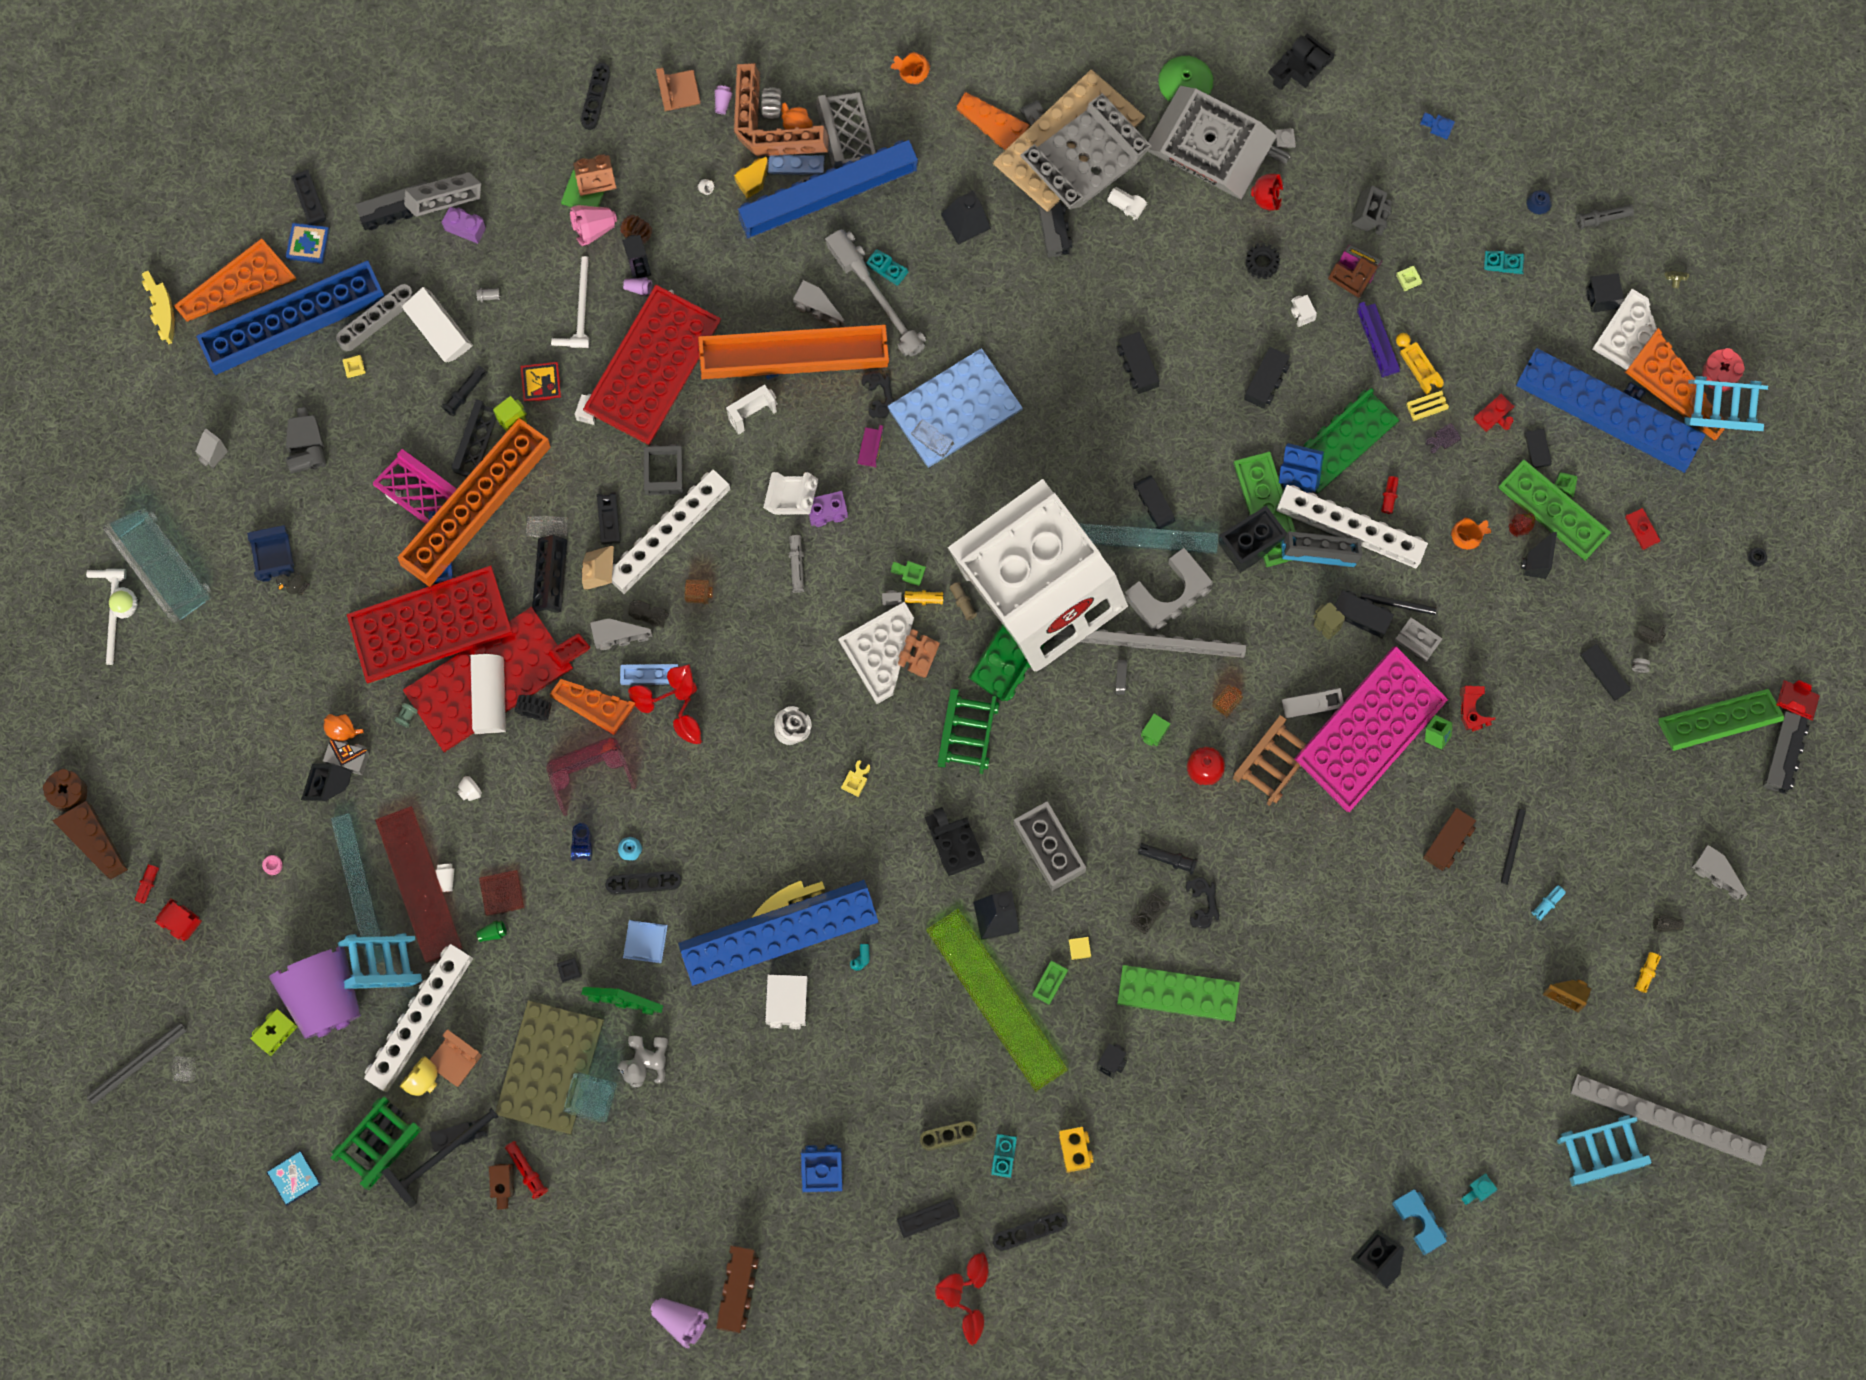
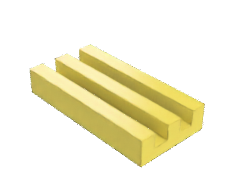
[1406,391,1449,421]

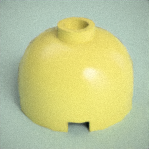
[399,1056,438,1096]

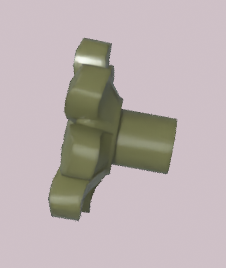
[1665,270,1689,288]

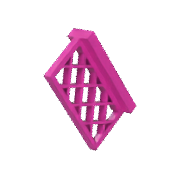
[373,449,457,524]

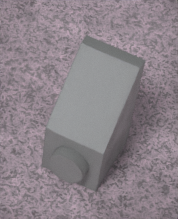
[195,429,228,468]

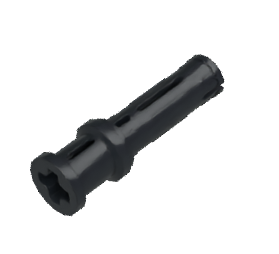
[441,365,487,417]
[1138,843,1198,875]

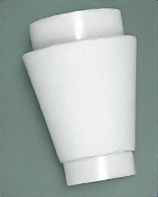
[435,864,455,892]

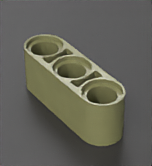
[920,1121,976,1150]

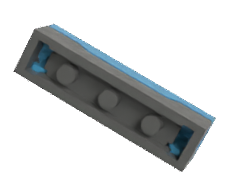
[1281,531,1362,567]

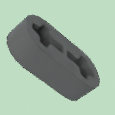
[1115,659,1127,695]

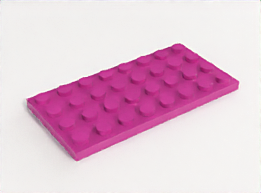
[1294,646,1448,812]

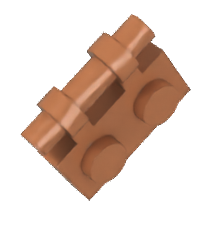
[898,629,940,678]

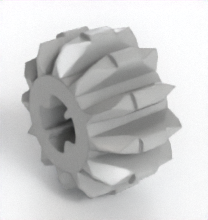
[762,87,782,119]

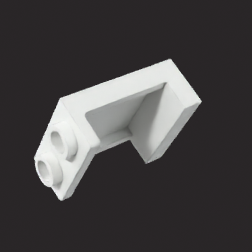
[726,385,777,435]
[763,472,818,515]
[765,975,808,1029]

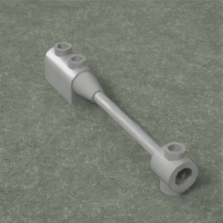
[825,229,926,356]

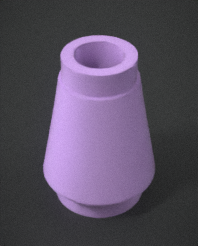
[715,86,733,114]
[623,277,652,296]

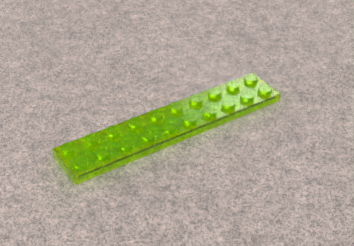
[926,909,1068,1092]

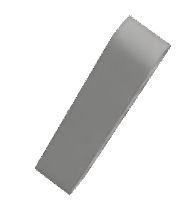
[336,284,414,351]

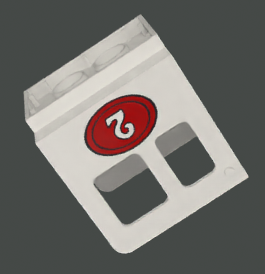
[948,479,1128,671]

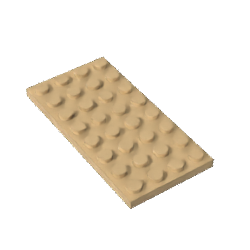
[993,70,1145,212]

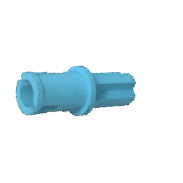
[1531,886,1566,921]

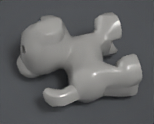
[618,1036,668,1088]

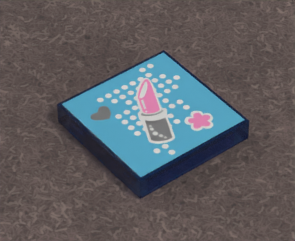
[267,1150,321,1206]

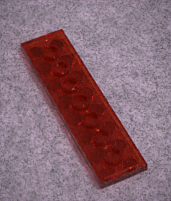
[375,806,463,963]

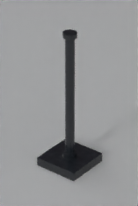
[382,1107,499,1208]

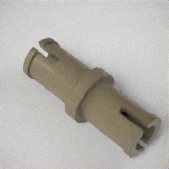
[949,582,977,620]

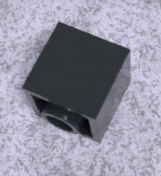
[1586,273,1624,313]

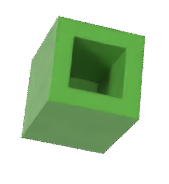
[1141,714,1170,746]
[1425,715,1452,750]

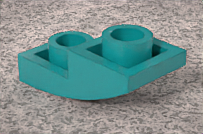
[866,249,908,286]
[1484,251,1525,274]
[991,1134,1017,1178]

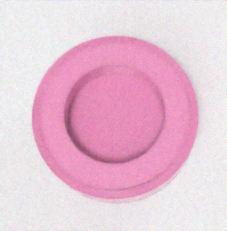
[262,855,283,875]

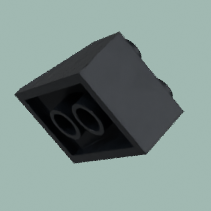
[1219,506,1287,573]

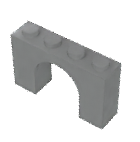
[1124,548,1213,632]

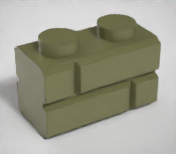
[1313,603,1345,639]

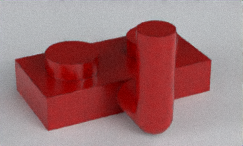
[1474,394,1514,432]

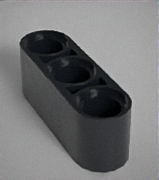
[1133,475,1176,530]

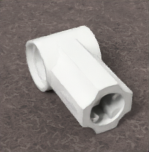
[1107,187,1147,220]

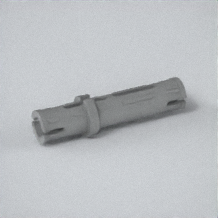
[789,535,804,593]

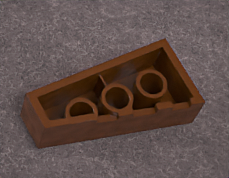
[52,801,128,879]
[716,1246,759,1334]

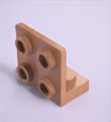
[656,68,700,111]
[574,155,616,196]
[430,1029,482,1087]

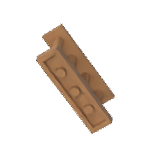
[1233,715,1307,806]

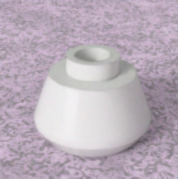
[457,776,482,801]

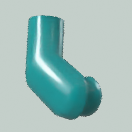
[850,944,870,971]

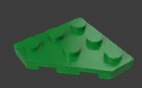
[581,987,664,1015]

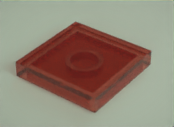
[479,870,525,916]

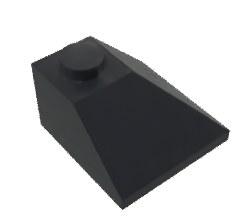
[941,191,991,245]
[1521,532,1557,579]
[301,764,352,802]
[973,890,1019,940]
[1351,1229,1404,1289]

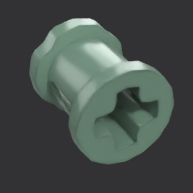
[394,703,418,728]

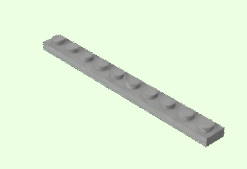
[1054,626,1246,658]
[1570,1074,1767,1166]

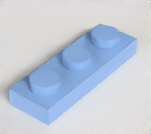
[768,155,824,175]
[620,664,679,685]

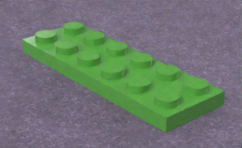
[1233,452,1296,567]
[1498,460,1611,561]
[1658,689,1784,751]
[1117,965,1240,1022]

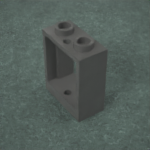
[644,444,683,495]

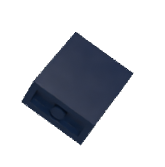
[247,525,295,582]

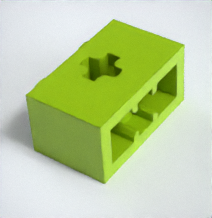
[493,396,528,432]
[250,1009,298,1056]

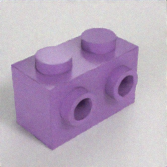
[442,207,486,244]
[808,491,848,527]

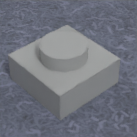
[1275,128,1296,149]
[882,590,902,606]

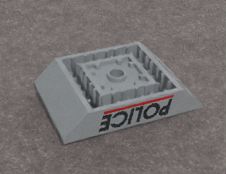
[1148,86,1277,200]

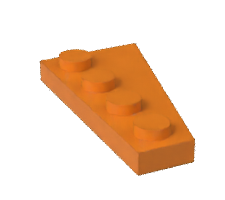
[957,92,1029,150]
[550,679,635,735]

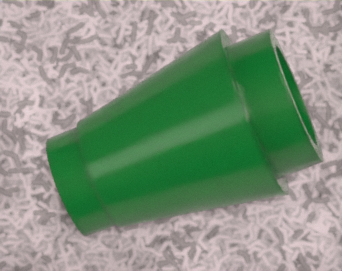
[476,920,507,942]

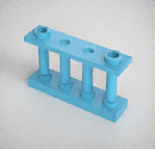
[1684,376,1768,431]
[338,933,422,989]
[1557,1115,1651,1186]

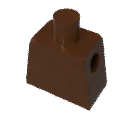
[489,1163,514,1209]

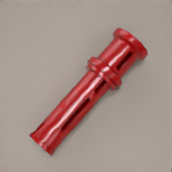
[505,1141,548,1200]

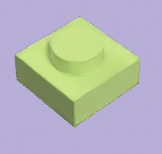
[1396,266,1422,291]

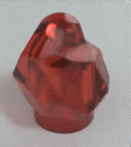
[1508,513,1535,537]

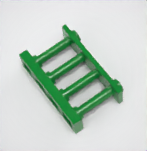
[938,689,1000,774]
[330,1097,422,1190]

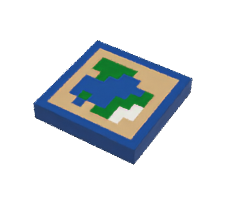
[286,223,330,264]

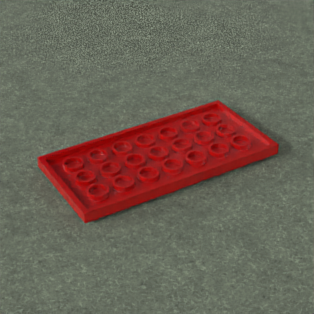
[583,285,721,446]
[346,566,513,684]
[403,607,573,752]

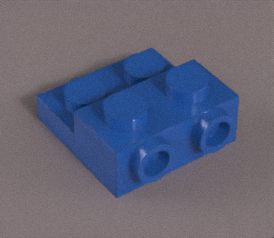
[1279,443,1324,493]
[801,1144,843,1192]

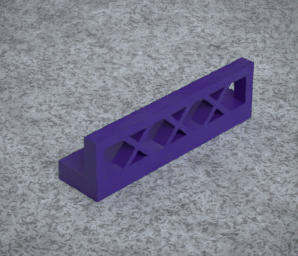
[1357,302,1400,377]

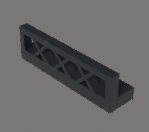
[452,399,497,477]
[532,535,567,613]

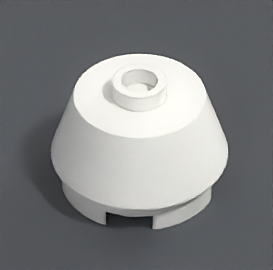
[774,706,812,745]

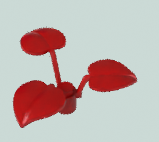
[628,664,702,744]
[935,1252,989,1346]

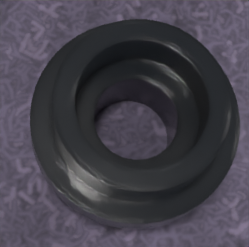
[1748,548,1767,567]

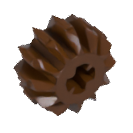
[620,215,652,244]

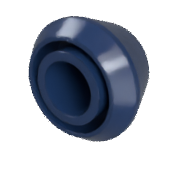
[1526,190,1552,215]

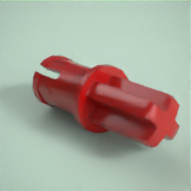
[1381,476,1399,514]
[135,864,159,904]

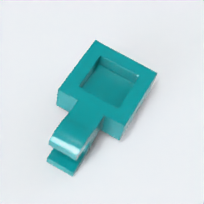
[1461,1173,1498,1205]

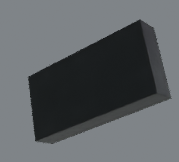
[1524,429,1552,468]

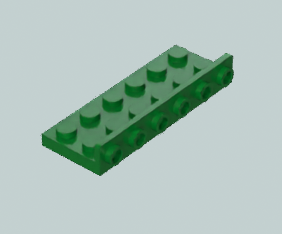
[1303,388,1399,494]
[968,624,1045,701]

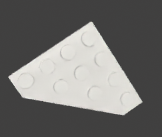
[1592,289,1656,370]
[838,602,914,704]

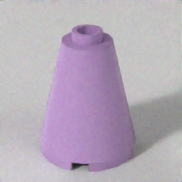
[651,1298,709,1348]

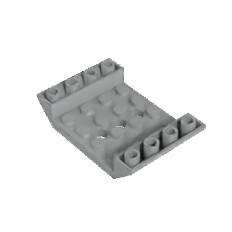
[1020,93,1151,209]

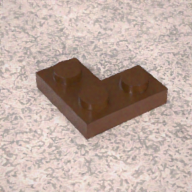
[1328,256,1379,298]

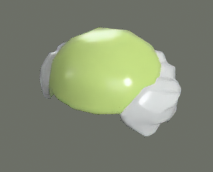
[109,587,138,618]

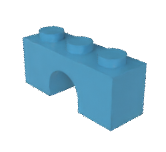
[1392,1189,1447,1255]

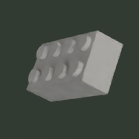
[1013,801,1086,891]

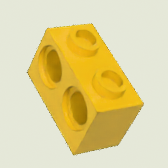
[1059,1127,1093,1173]

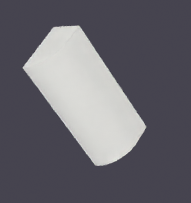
[401,287,473,362]
[471,654,506,734]

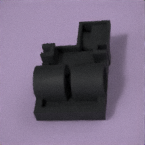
[1268,33,1335,90]
[925,807,985,876]

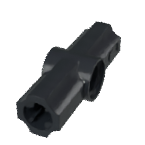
[355,1103,405,1162]

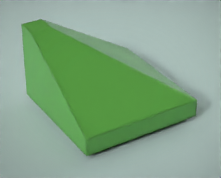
[1554,472,1577,498]

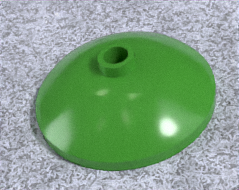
[1158,56,1213,102]

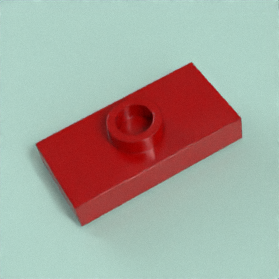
[1625,508,1660,550]
[548,633,590,668]

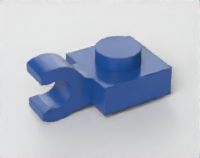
[1420,113,1455,139]

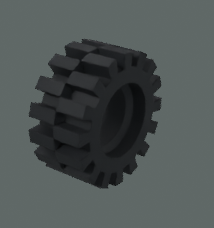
[1246,243,1280,279]
[515,695,552,721]

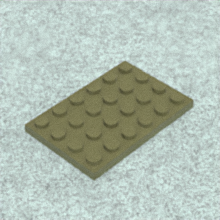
[496,1001,604,1135]

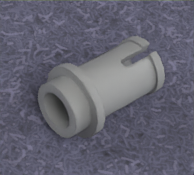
[476,288,500,303]

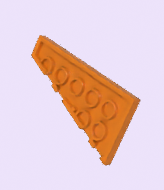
[174,238,297,322]
[1625,328,1725,441]

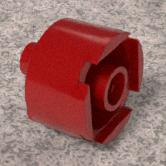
[154,898,202,942]

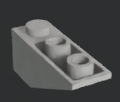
[793,280,845,328]
[590,619,652,650]
[1281,687,1344,718]
[1692,845,1747,900]

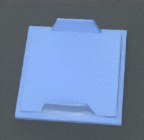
[623,920,668,963]

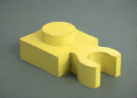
[841,760,870,797]

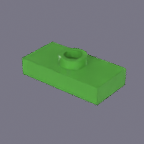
[1032,961,1068,1005]

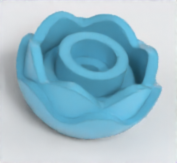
[618,837,642,861]

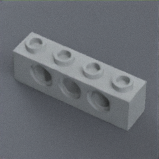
[405,172,481,216]

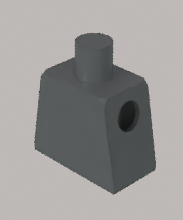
[286,408,325,453]

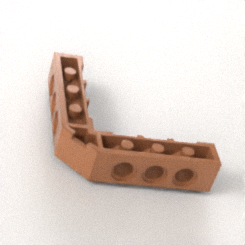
[734,63,829,157]

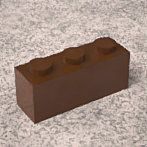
[1423,808,1476,871]

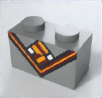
[323,740,370,775]

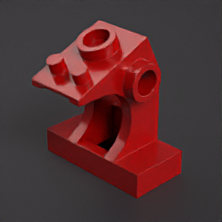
[1460,686,1495,732]

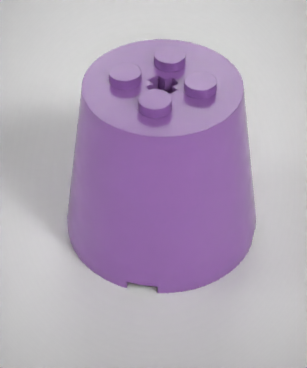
[269,946,361,1039]

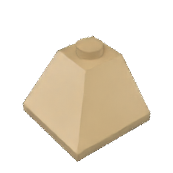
[582,546,614,589]

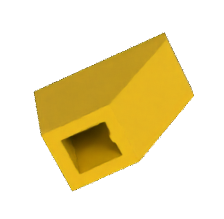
[734,156,769,199]

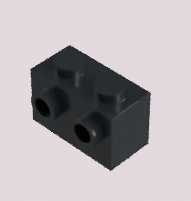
[1096,1043,1128,1079]

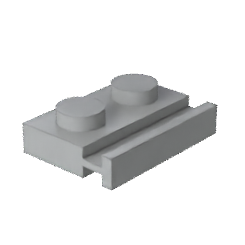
[1394,618,1442,662]

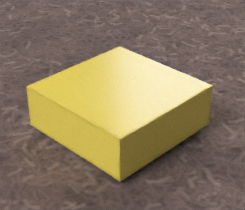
[343,355,365,378]
[1069,937,1091,960]

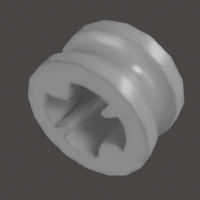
[1632,658,1651,673]

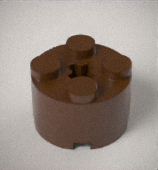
[43,769,87,812]

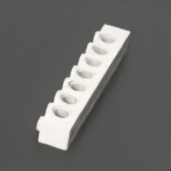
[612,470,730,594]
[1276,485,1428,568]
[364,944,474,1092]

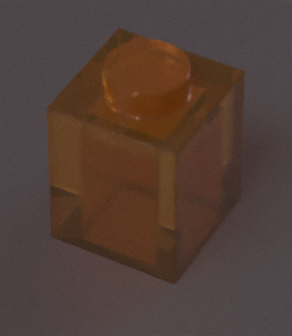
[685,580,713,604]
[1212,685,1243,718]

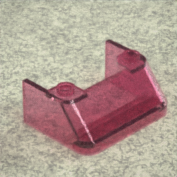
[546,737,636,816]

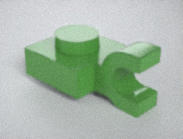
[891,561,926,586]

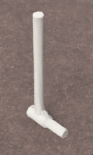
[552,256,590,348]
[87,569,127,665]

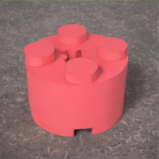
[1702,348,1745,392]

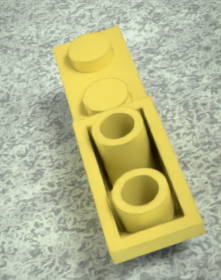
[142,271,175,344]
[752,881,825,918]

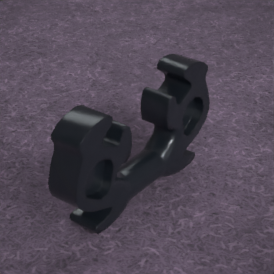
[862,371,895,419]
[1186,877,1219,929]

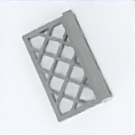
[816,92,876,169]

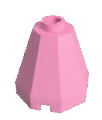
[570,205,617,246]

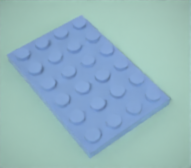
[887,348,1023,468]

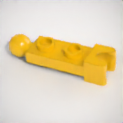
[1396,333,1444,395]

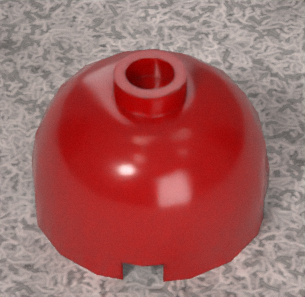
[1251,173,1283,211]
[1187,746,1225,785]

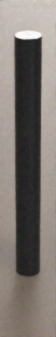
[1360,592,1437,615]
[1500,809,1526,885]

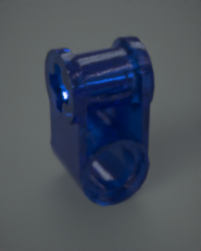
[571,823,592,861]

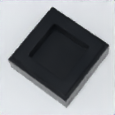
[557,958,581,983]

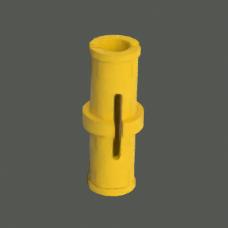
[905,590,943,605]
[1634,952,1661,993]

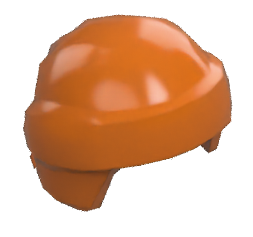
[891,52,930,84]
[781,103,813,130]
[1451,517,1492,550]
[323,714,364,742]

